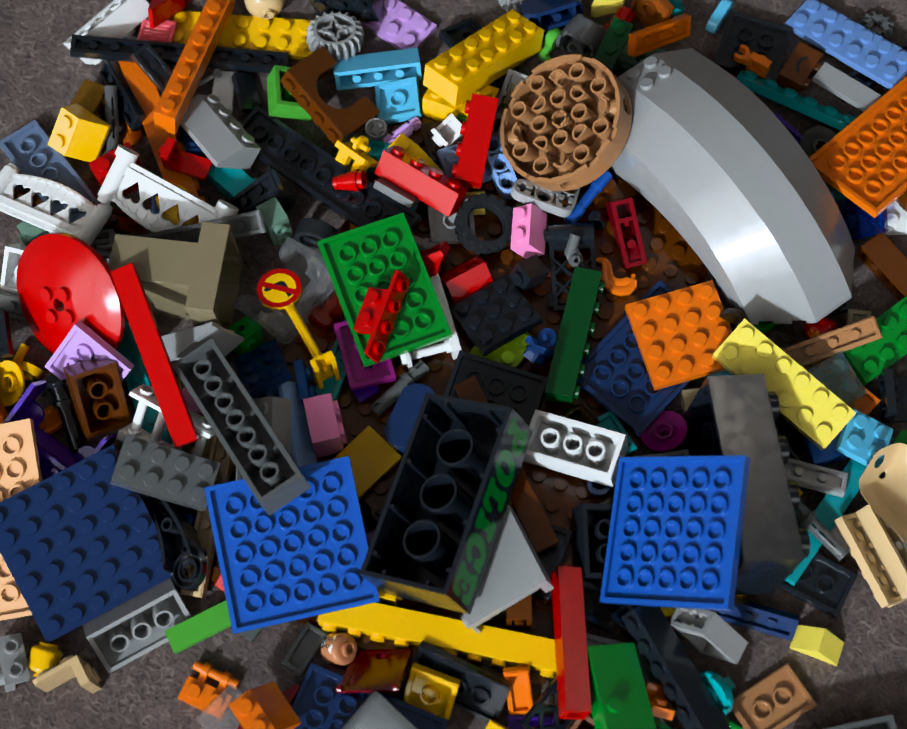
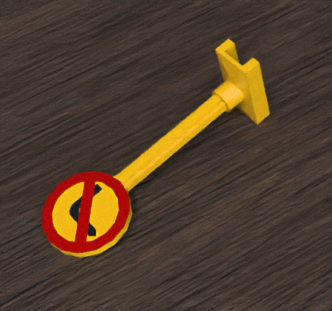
[256,269,341,389]

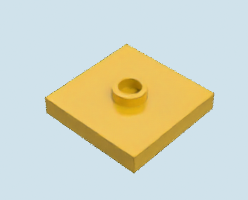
[402,662,461,720]

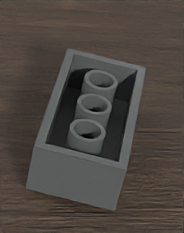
[110,434,220,512]

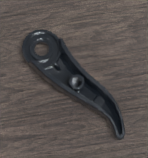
[147,495,207,590]

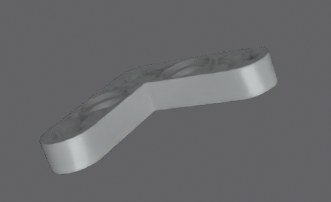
[511,179,580,217]

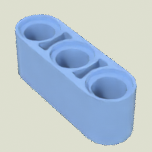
[487,135,517,200]

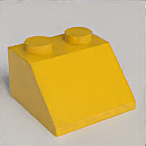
[48,103,111,162]

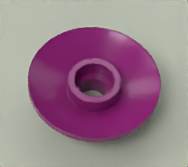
[641,411,688,452]

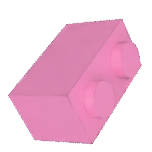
[510,203,547,259]

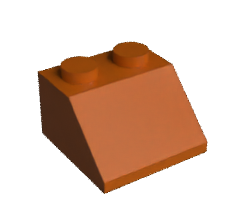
[228,681,302,729]

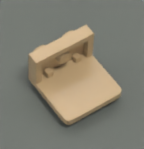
[33,655,102,694]

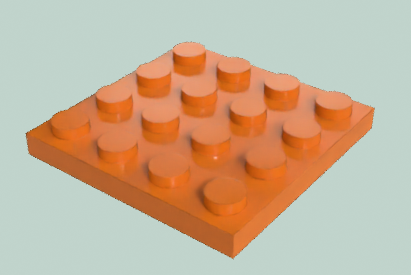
[625,280,733,391]

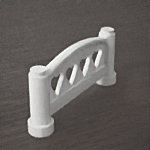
[97,145,239,232]
[0,163,113,246]

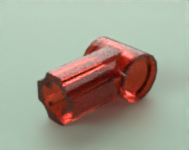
[308,291,343,334]

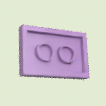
[361,0,437,50]

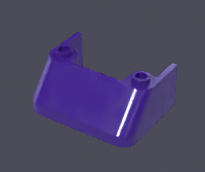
[2,380,117,480]

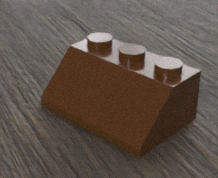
[63,360,132,439]

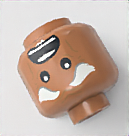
[321,633,357,665]

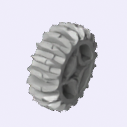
[306,10,364,62]

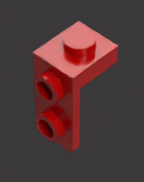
[159,137,213,180]

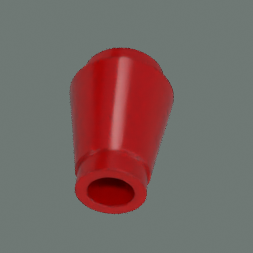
[332,169,367,191]

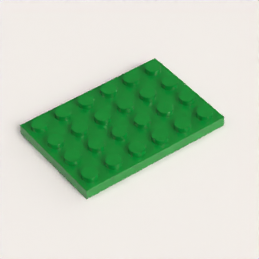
[317,212,452,368]

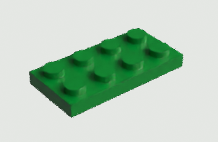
[841,296,907,385]

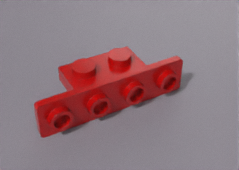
[353,270,410,363]

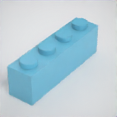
[334,47,422,91]

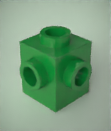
[228,316,264,356]

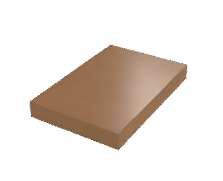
[731,663,817,729]

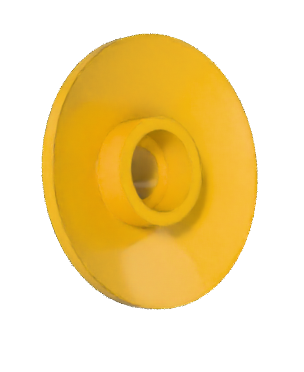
[0,360,25,406]

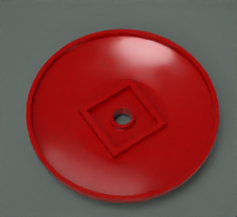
[16,232,125,354]

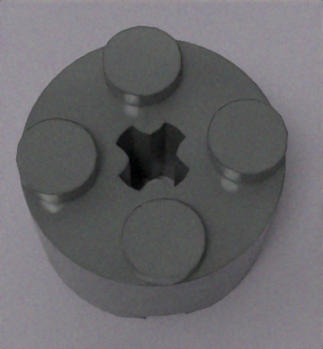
[556,14,606,59]

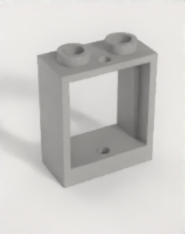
[669,608,748,664]

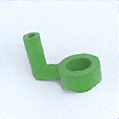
[538,28,562,62]

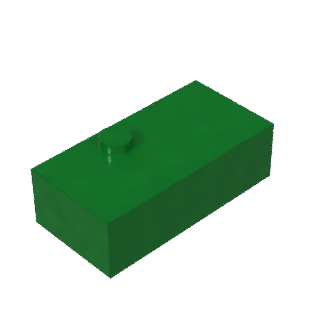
[587,642,656,729]

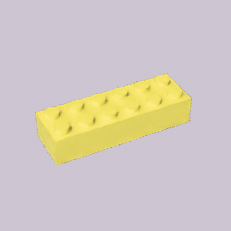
[712,318,856,451]

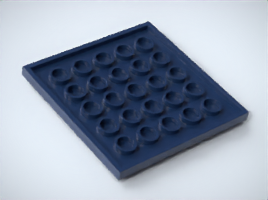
[0,445,172,643]

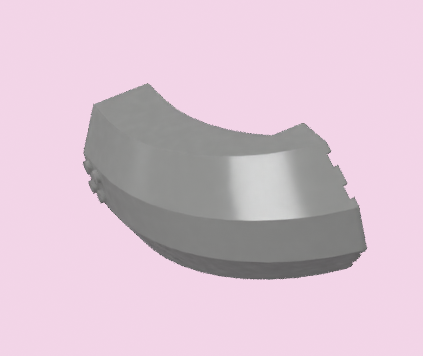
[609,48,855,325]

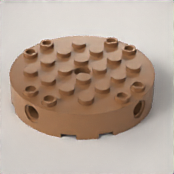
[500,54,632,192]

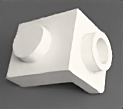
[431,113,462,147]

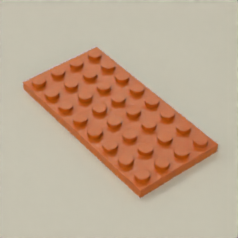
[809,76,907,218]

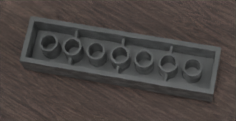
[172,338,311,516]

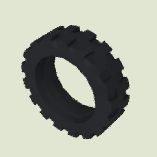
[454,193,513,256]

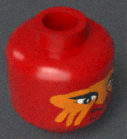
[803,316,838,340]

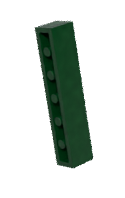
[545,267,605,406]

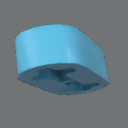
[705,0,734,35]

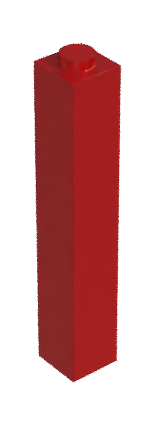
[551,564,591,720]

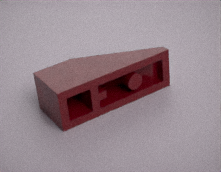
[605,197,647,269]

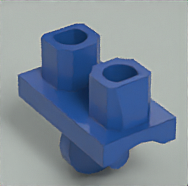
[522,328,558,365]

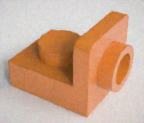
[645,681,675,721]

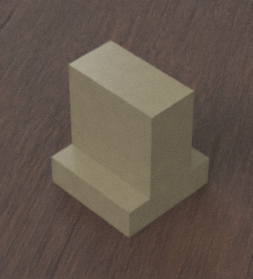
[108,222,243,329]

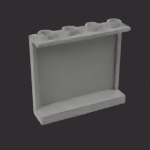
[461,504,554,634]

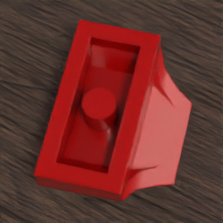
[420,241,451,277]

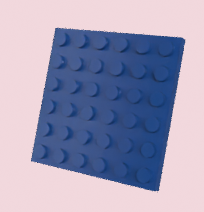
[600,455,751,611]
[204,456,380,634]

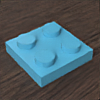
[375,76,422,125]
[835,408,893,468]

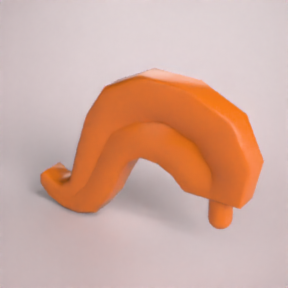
[595,257,637,296]

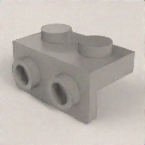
[0,633,30,693]

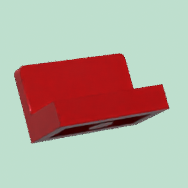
[439,256,493,304]

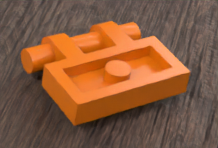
[177,660,241,720]

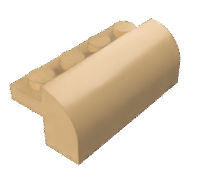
[834,504,907,608]

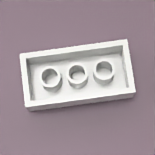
[523,409,629,488]

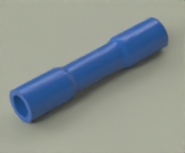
[563,171,613,224]

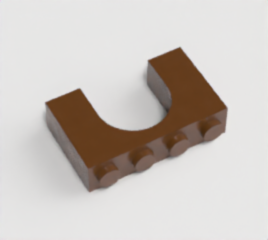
[280,46,380,144]

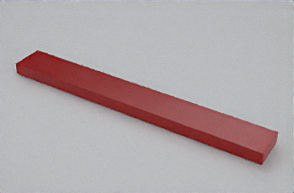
[111,262,199,448]

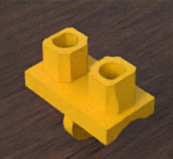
[335,135,378,172]

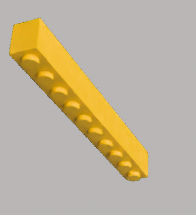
[317,603,557,678]

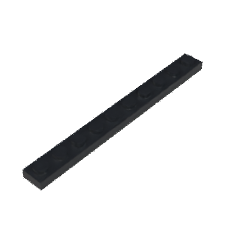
[70,34,289,73]

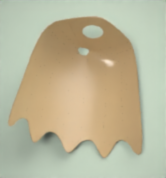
[859,442,907,544]

